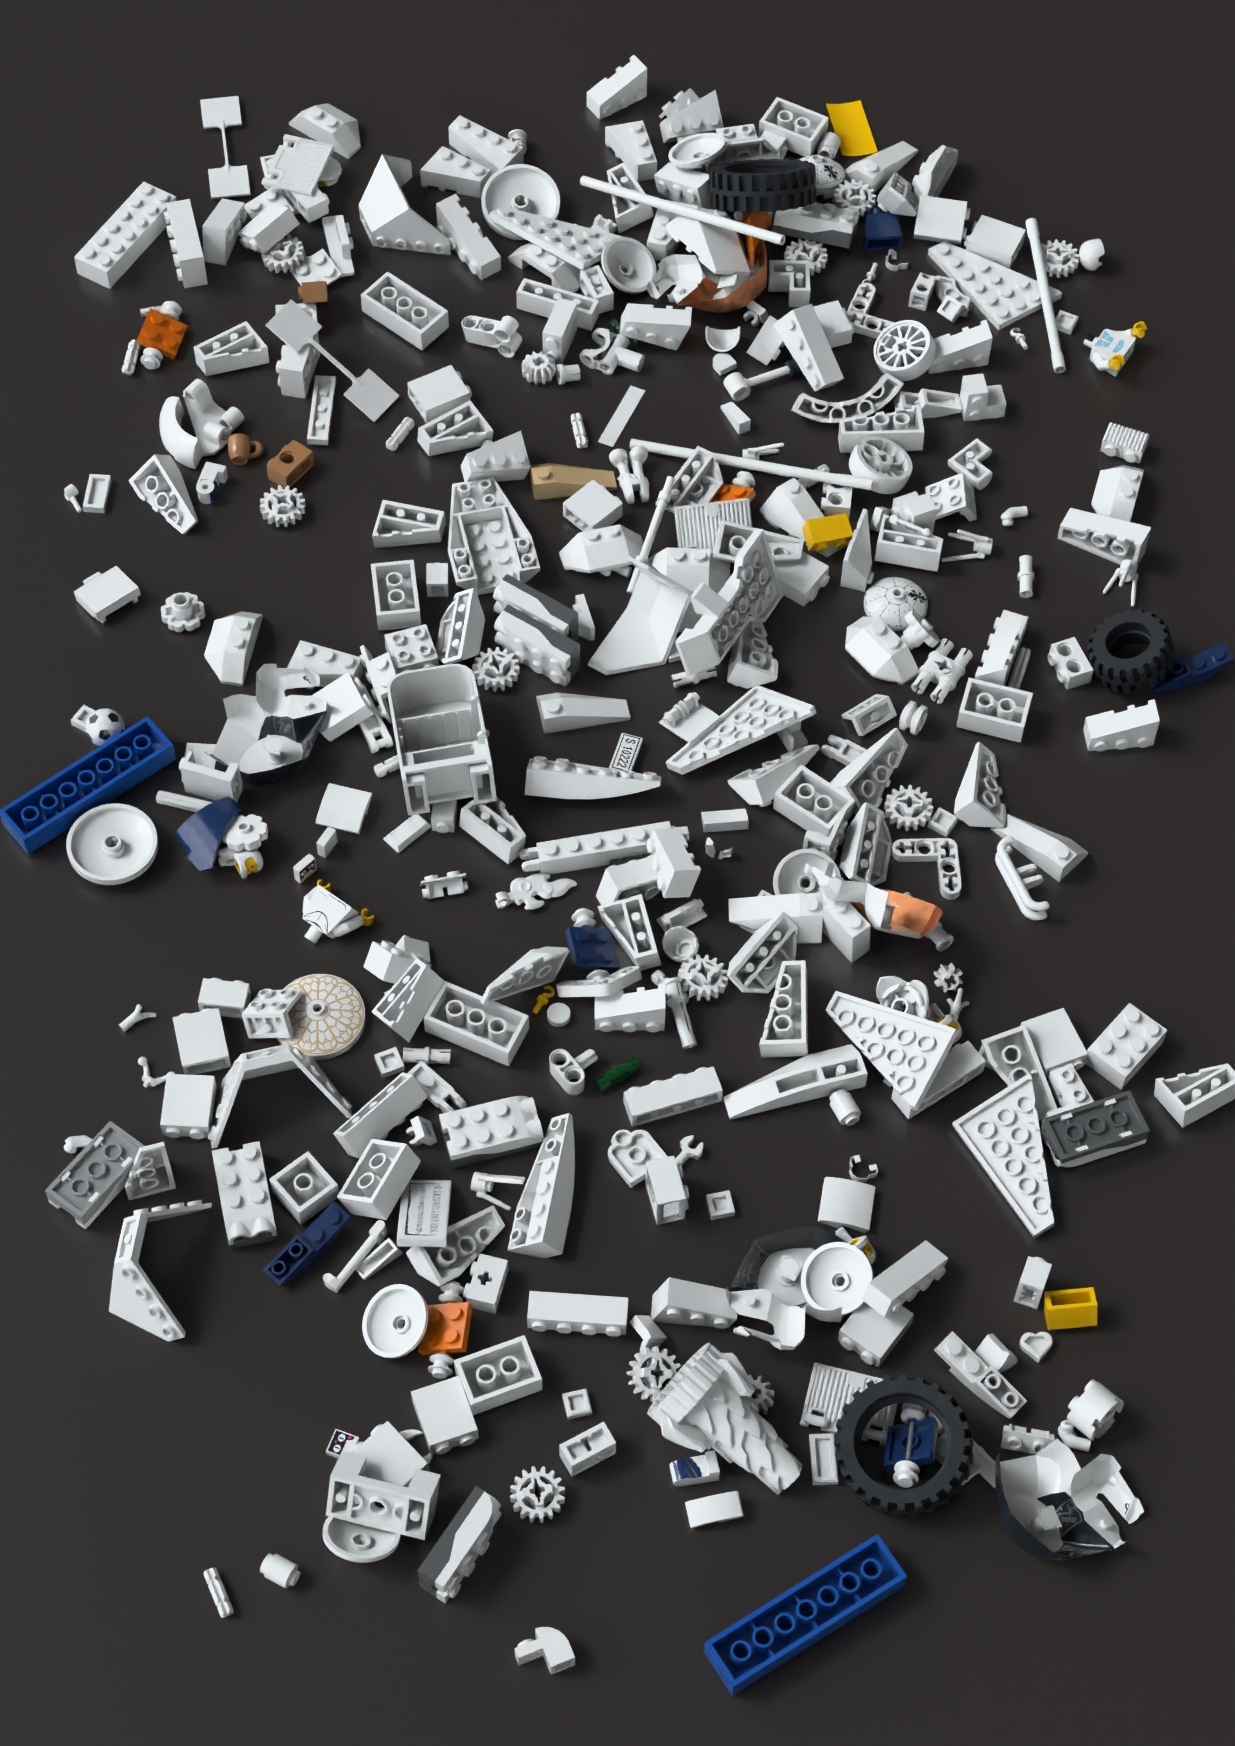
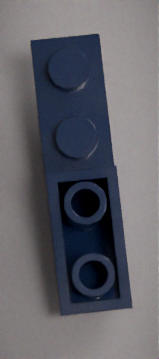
[1150,642,1234,693]
[263,1201,352,1287]

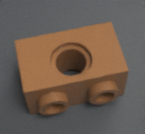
[298,281,328,303]
[266,439,314,489]

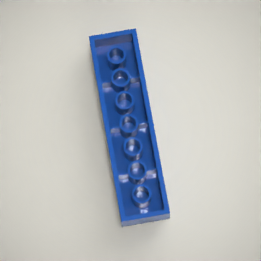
[0,716,176,854]
[703,1534,907,1696]

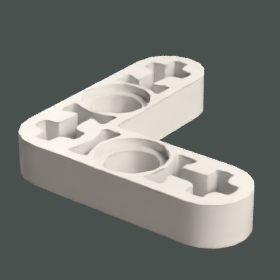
[846,283,894,339]
[891,838,961,900]
[556,966,642,997]

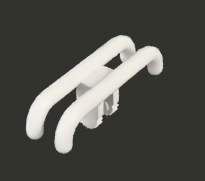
[995,836,1050,921]

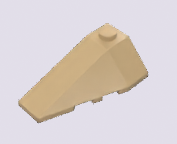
[529,463,617,500]

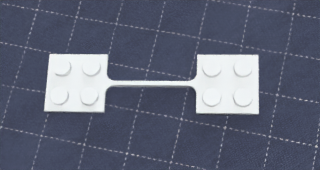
[200,96,250,199]
[245,187,343,287]
[265,299,399,422]

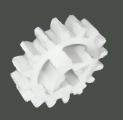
[833,179,876,217]
[261,235,306,273]
[784,238,828,276]
[1041,239,1079,278]
[260,485,306,527]
[472,647,520,692]
[884,785,933,831]
[678,954,728,1001]
[627,1346,681,1402]
[510,1466,565,1523]

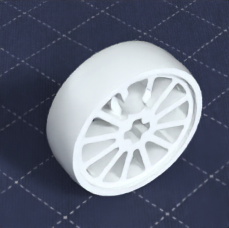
[874,320,936,381]
[849,436,913,494]

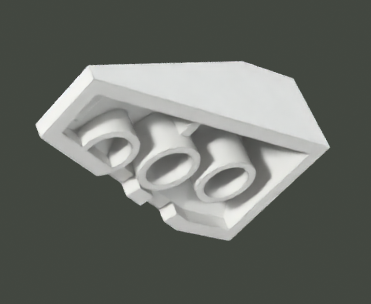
[759,478,844,557]
[727,745,820,807]
[990,813,1088,882]
[125,1142,176,1200]

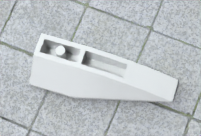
[525,756,661,799]
[723,1044,868,1120]
[508,1113,575,1258]

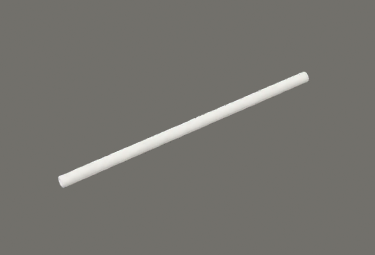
[580,176,785,245]
[630,439,874,490]

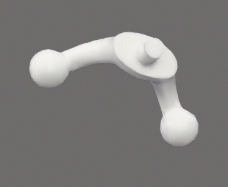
[138,1057,175,1087]

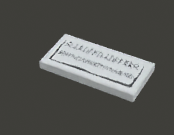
[397,1180,451,1247]

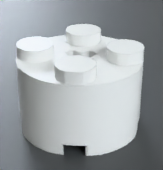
[1067,1379,1124,1441]

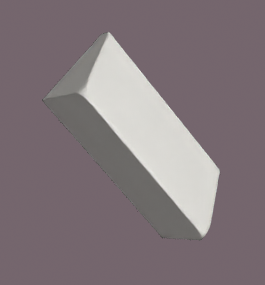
[701,809,749,833]

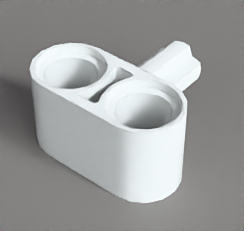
[549,1049,598,1095]

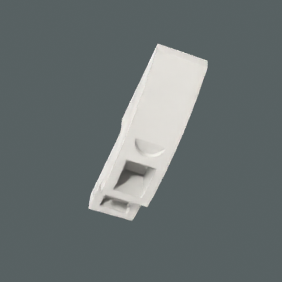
[934,1331,1027,1419]

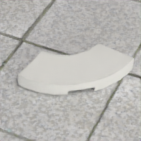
[935,275,971,317]

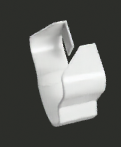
[885,249,908,271]
[705,837,733,859]
[849,1155,878,1183]

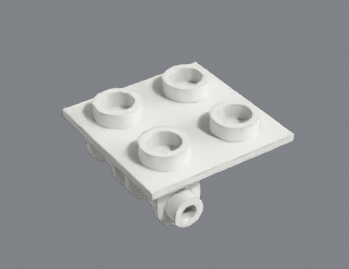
[659,692,721,743]

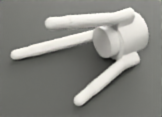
[743,443,790,477]
[941,529,993,562]
[1103,559,1139,607]
[471,1172,526,1211]

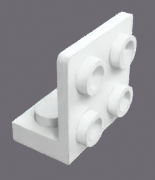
[925,473,977,522]
[803,810,848,861]
[241,988,302,1038]

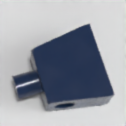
[864,207,903,252]

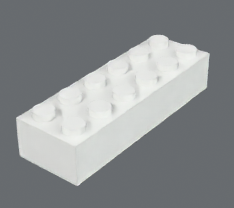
[74,181,177,289]

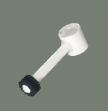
[723,359,799,401]

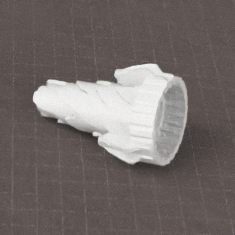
[647,1342,802,1495]

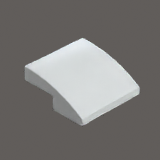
[315,783,372,835]
[818,1177,875,1233]

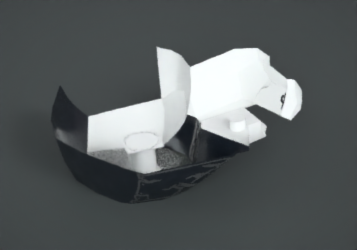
[205,664,327,784]
[726,1226,847,1350]
[995,1438,1144,1561]

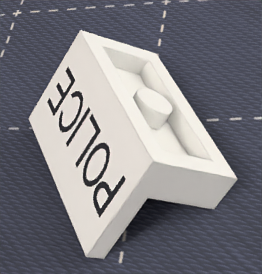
[842,694,897,736]

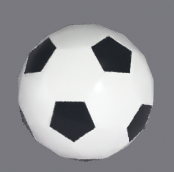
[86,708,125,746]

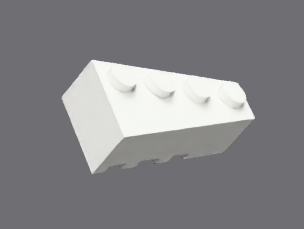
[773,304,844,392]
[759,960,808,1058]

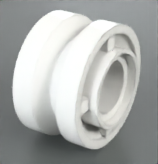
[899,700,928,735]

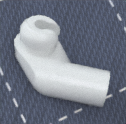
[1001,506,1028,526]
[599,566,632,577]
[64,1135,93,1154]
[1058,1420,1091,1452]

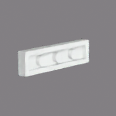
[307,375,336,445]

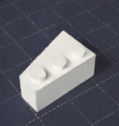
[587,55,647,120]
[659,90,724,143]
[605,120,657,182]
[420,146,491,198]
[607,163,654,233]
[203,198,247,265]
[620,303,692,351]
[924,320,993,374]
[194,321,269,376]
[417,400,493,456]
[461,431,531,482]
[874,514,943,572]
[287,640,363,689]
[1083,699,1160,752]
[459,797,526,864]
[647,828,701,898]
[595,983,665,1032]
[1154,1063,1235,1128]
[651,1277,737,1329]

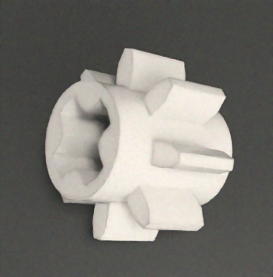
[934,963,963,993]

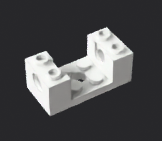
[326,1451,441,1540]

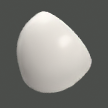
[705,326,741,352]

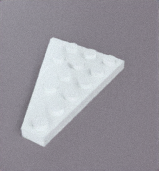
[489,206,623,270]
[928,241,1062,330]
[666,686,817,775]
[826,991,958,1111]
[952,1073,1054,1238]

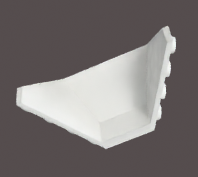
[359,154,451,255]
[588,555,693,675]
[208,1044,353,1149]
[109,1200,212,1341]

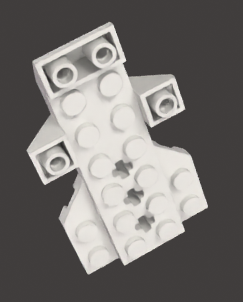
[675,528,784,676]

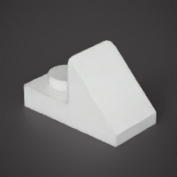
[572,594,595,641]

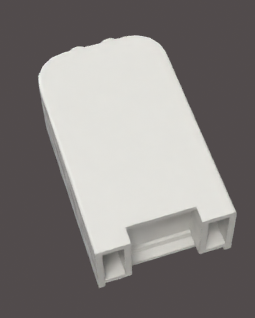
[387,664,497,815]

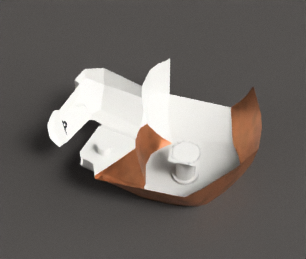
[647,240,767,313]

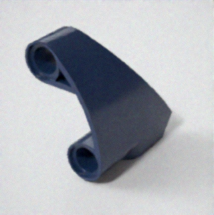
[175,797,244,872]

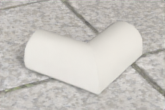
[948,438,993,490]

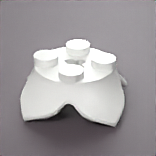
[876,976,931,1019]

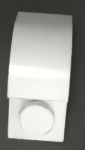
[514,1627,575,1675]

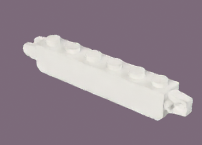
[519,821,689,875]

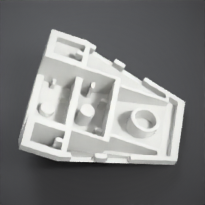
[665,207,750,275]
[508,224,592,293]
[647,547,730,632]

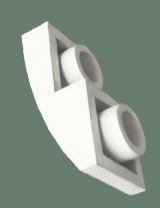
[685,1491,744,1528]

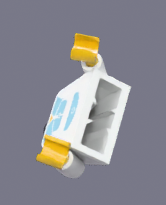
[1083,321,1147,377]

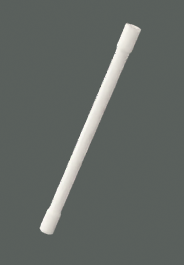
[1025,218,1066,373]

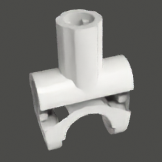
[579,328,645,375]

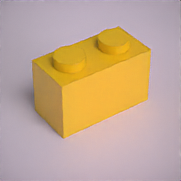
[802,513,853,552]
[1044,1287,1097,1330]

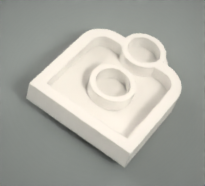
[608,1130,668,1188]

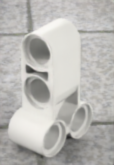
[461,316,522,358]

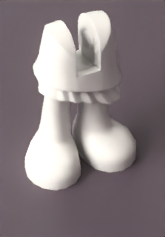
[609,446,649,504]

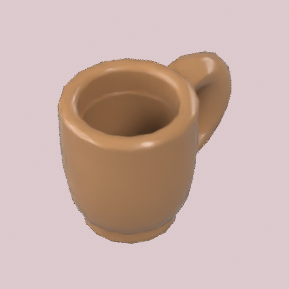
[228,434,264,465]

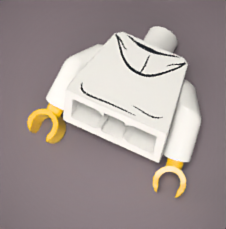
[303,880,374,944]

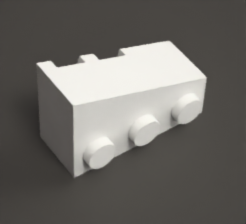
[654,162,715,210]
[647,200,699,261]
[372,500,446,548]
[597,894,661,971]
[371,958,444,1042]

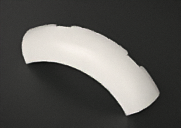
[791,373,904,423]

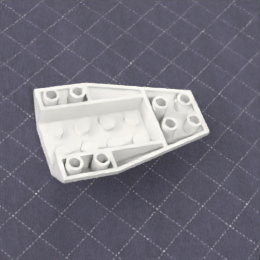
[448,477,540,595]

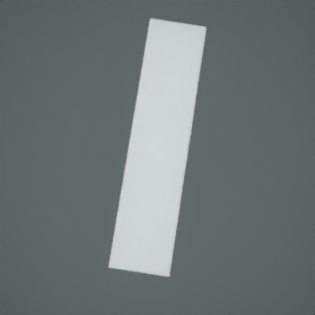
[598,385,645,447]

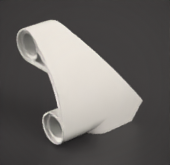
[183,379,244,457]

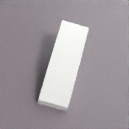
[893,388,962,418]

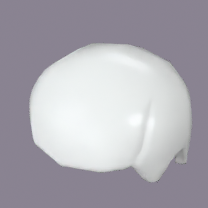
[1079,239,1105,271]
[662,926,699,963]

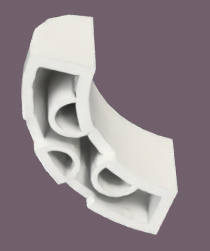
[159,396,204,469]

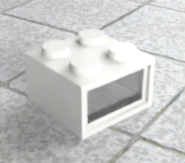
[645,1156,689,1225]

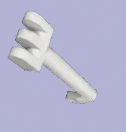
[323,1220,387,1293]

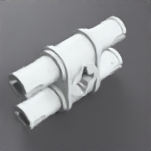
[911,639,973,704]

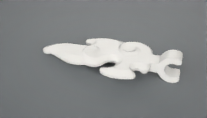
[495,873,577,910]

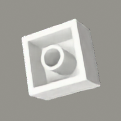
[269,1151,339,1225]

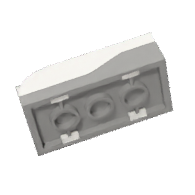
[45,1121,145,1229]

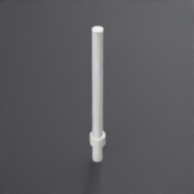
[627,476,675,595]

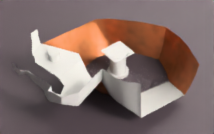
[804,863,942,939]

